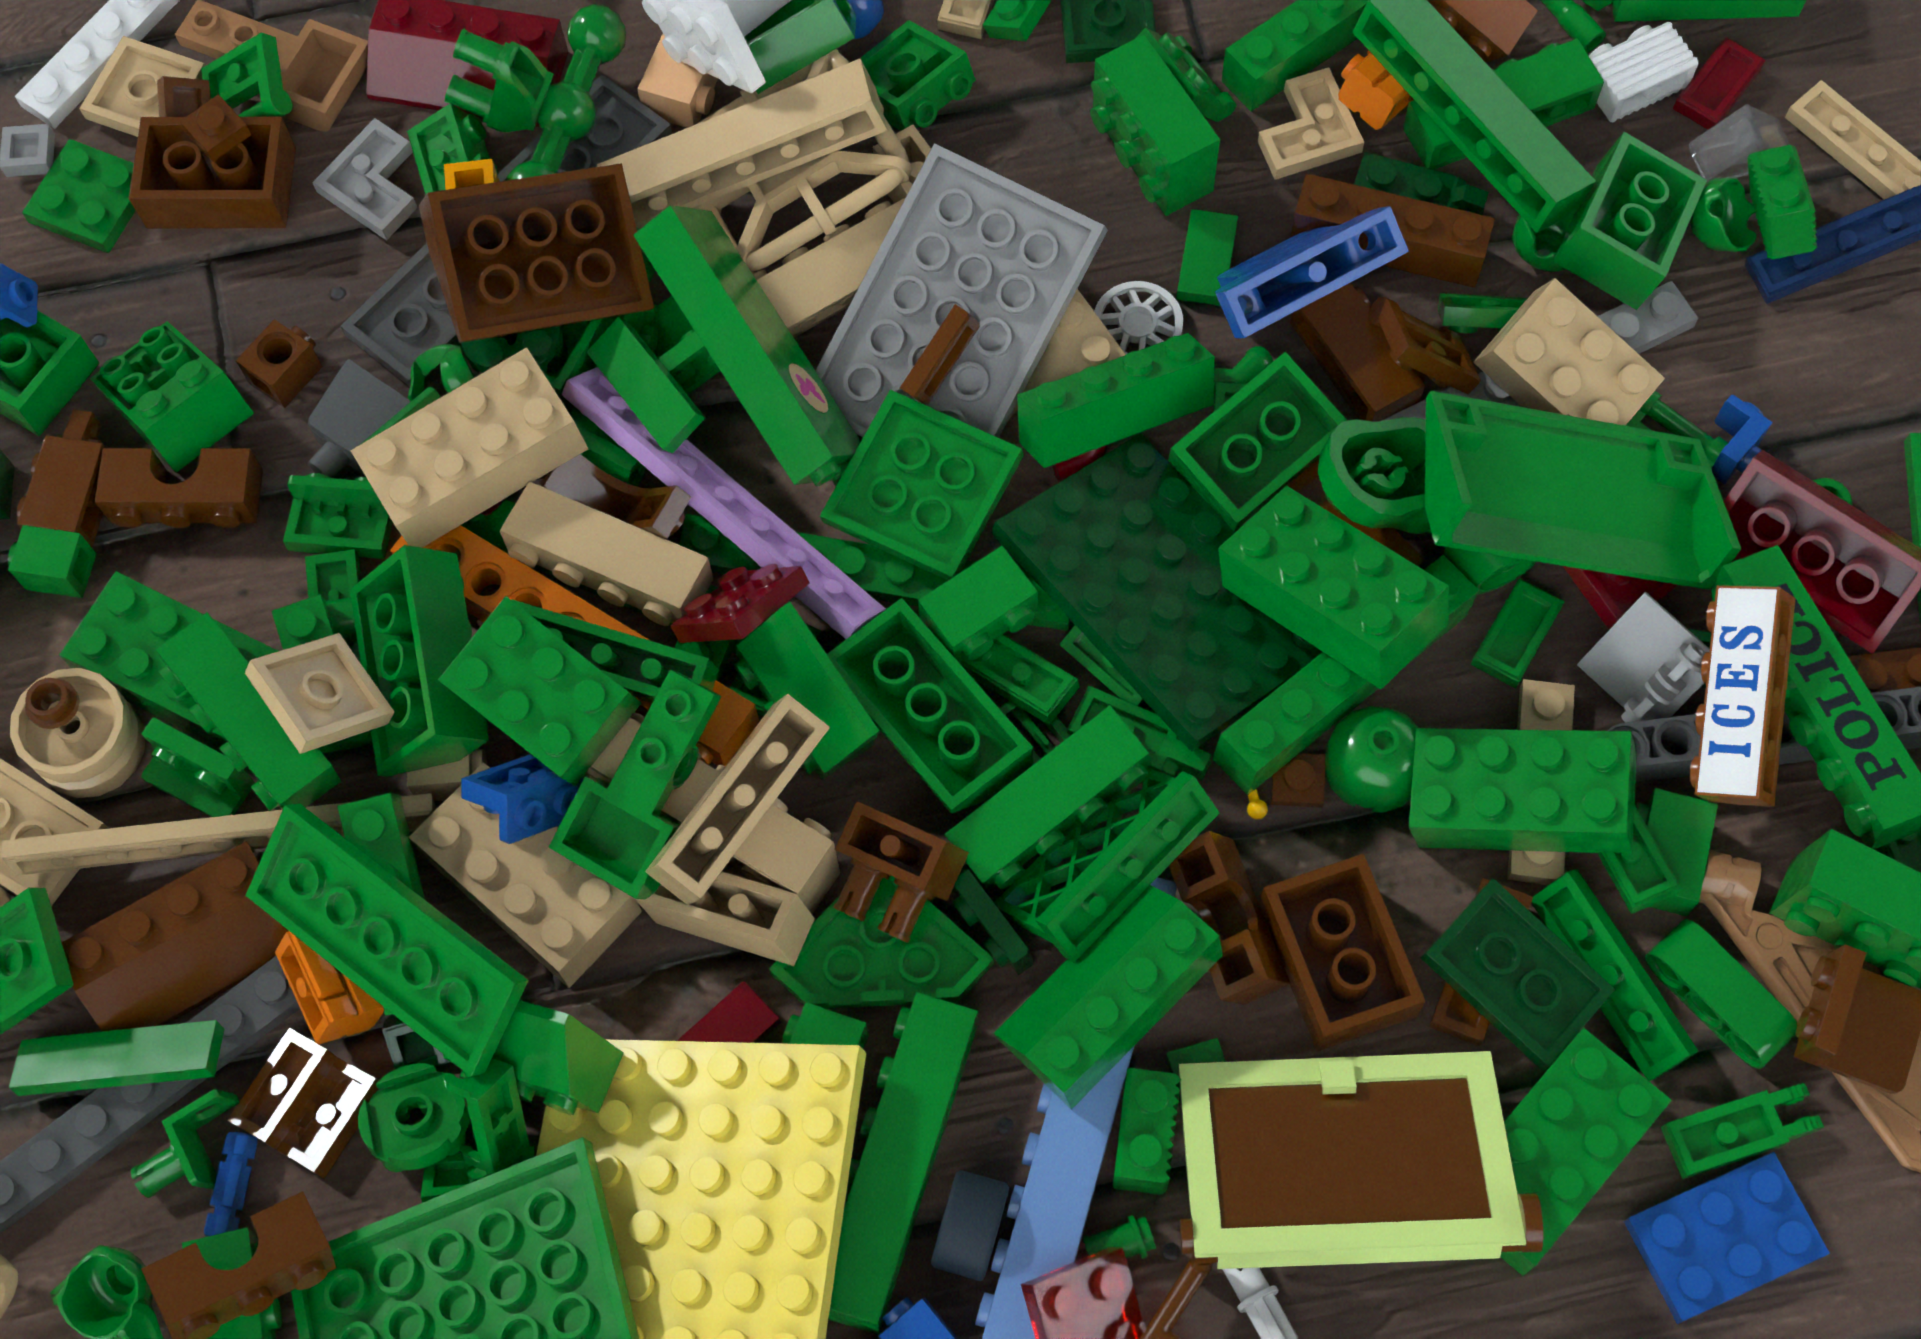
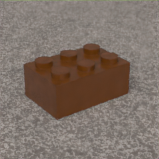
[129,116,296,229]
[1259,853,1426,1052]

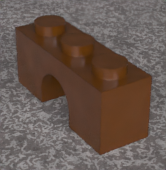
[95,448,263,528]
[1169,831,1291,1005]
[141,1191,336,1339]

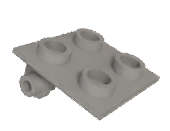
[1577,592,1710,723]

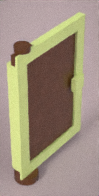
[1179,1051,1543,1269]

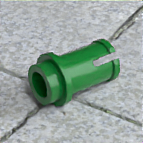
[1082,1215,1156,1271]

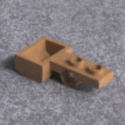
[175,0,368,131]

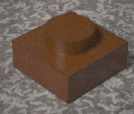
[157,76,210,117]
[180,94,251,162]
[1271,753,1325,808]

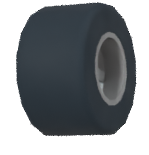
[931,1170,1009,1281]

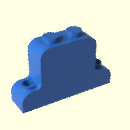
[1215,206,1409,338]

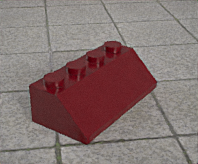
[366,0,568,127]
[1724,450,1921,654]

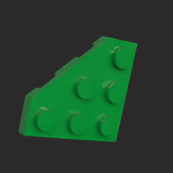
[769,876,994,1008]

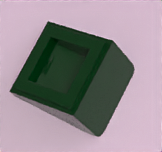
[382,1016,450,1069]

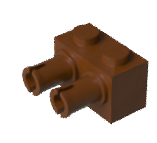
[833,801,969,943]

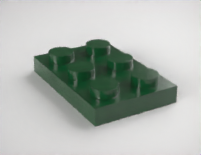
[1420,878,1615,1070]

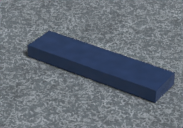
[1745,185,1921,304]

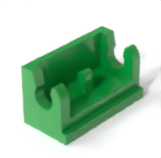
[443,1058,530,1176]

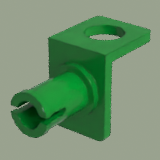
[131,1089,240,1198]

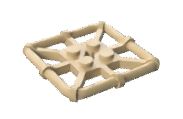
[694,49,913,274]

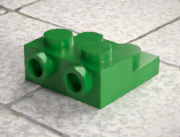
[859,20,976,131]

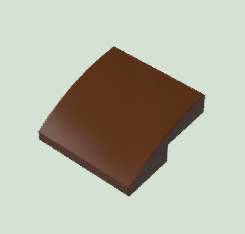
[227,1028,378,1179]

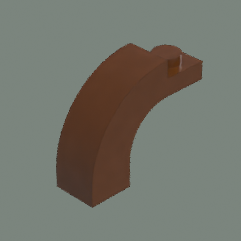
[522,454,691,539]

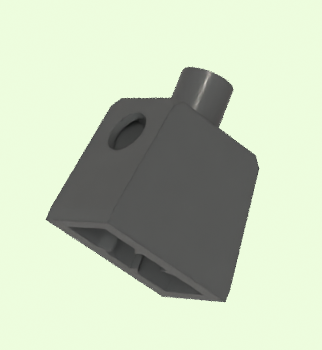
[307,359,411,478]

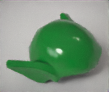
[50,1245,164,1339]

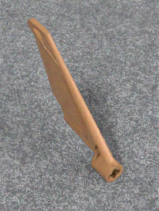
[1699,850,1921,1172]

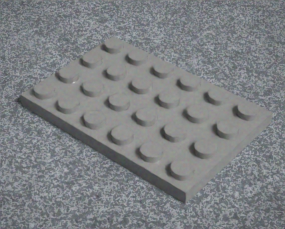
[816,143,1108,438]

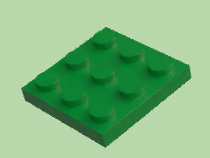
[820,389,1024,581]

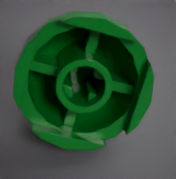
[1325,706,1419,813]

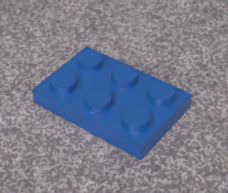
[1623,1152,1830,1324]

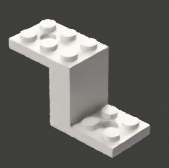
[642,0,791,93]

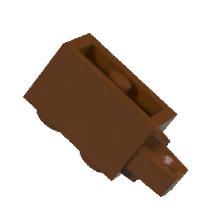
[17,409,105,547]

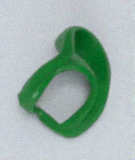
[408,344,475,401]

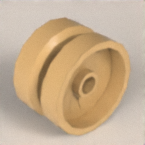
[10,668,145,798]

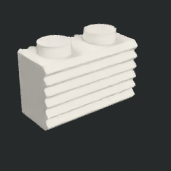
[1589,22,1698,123]

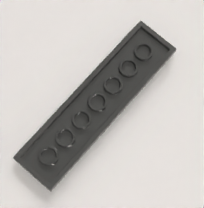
[340,74,673,387]

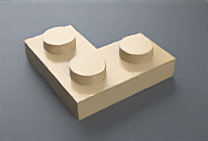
[1258,67,1364,180]

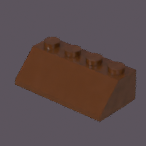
[62,841,289,1032]

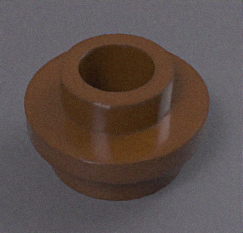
[25,678,80,729]

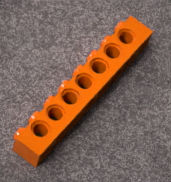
[390,525,760,766]

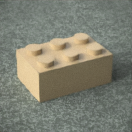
[1473,278,1665,426]

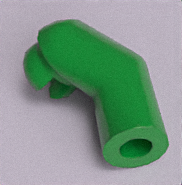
[1214,346,1273,392]

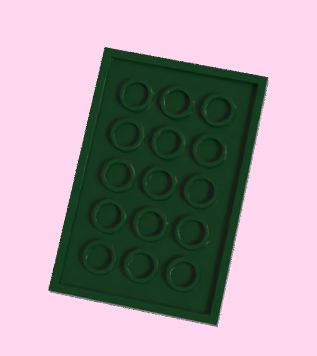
[991,433,1322,752]

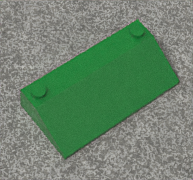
[1425,391,1741,590]

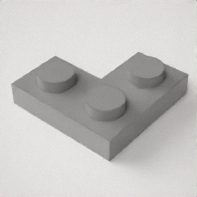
[312,118,418,241]

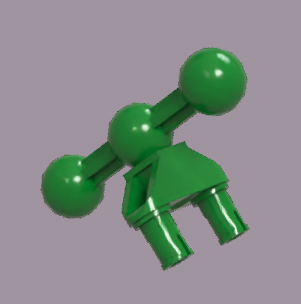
[444,4,627,181]

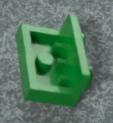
[283,473,393,559]

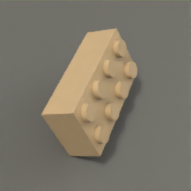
[350,347,588,548]
[409,762,642,988]

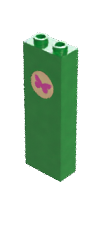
[633,205,861,487]

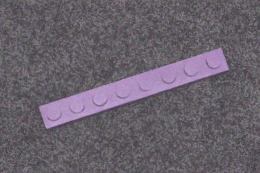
[562,367,886,639]

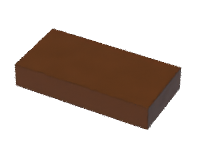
[900,304,980,405]

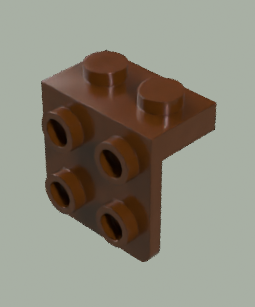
[1794,945,1921,1094]

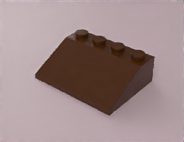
[419,163,654,343]

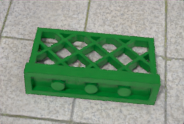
[994,767,1220,962]

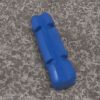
[203,1132,258,1237]

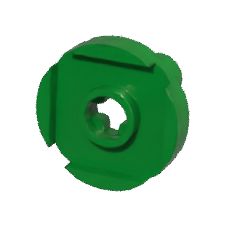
[358,1063,470,1172]

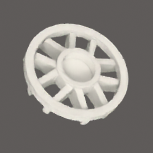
[1094,281,1183,354]

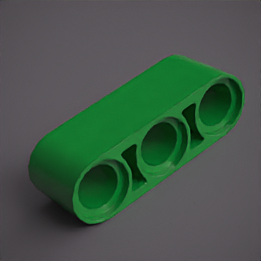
[1645,919,1798,1069]

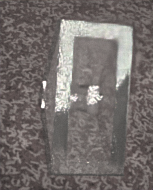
[1688,104,1790,182]

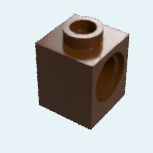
[236,319,323,408]

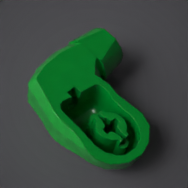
[1318,417,1537,594]

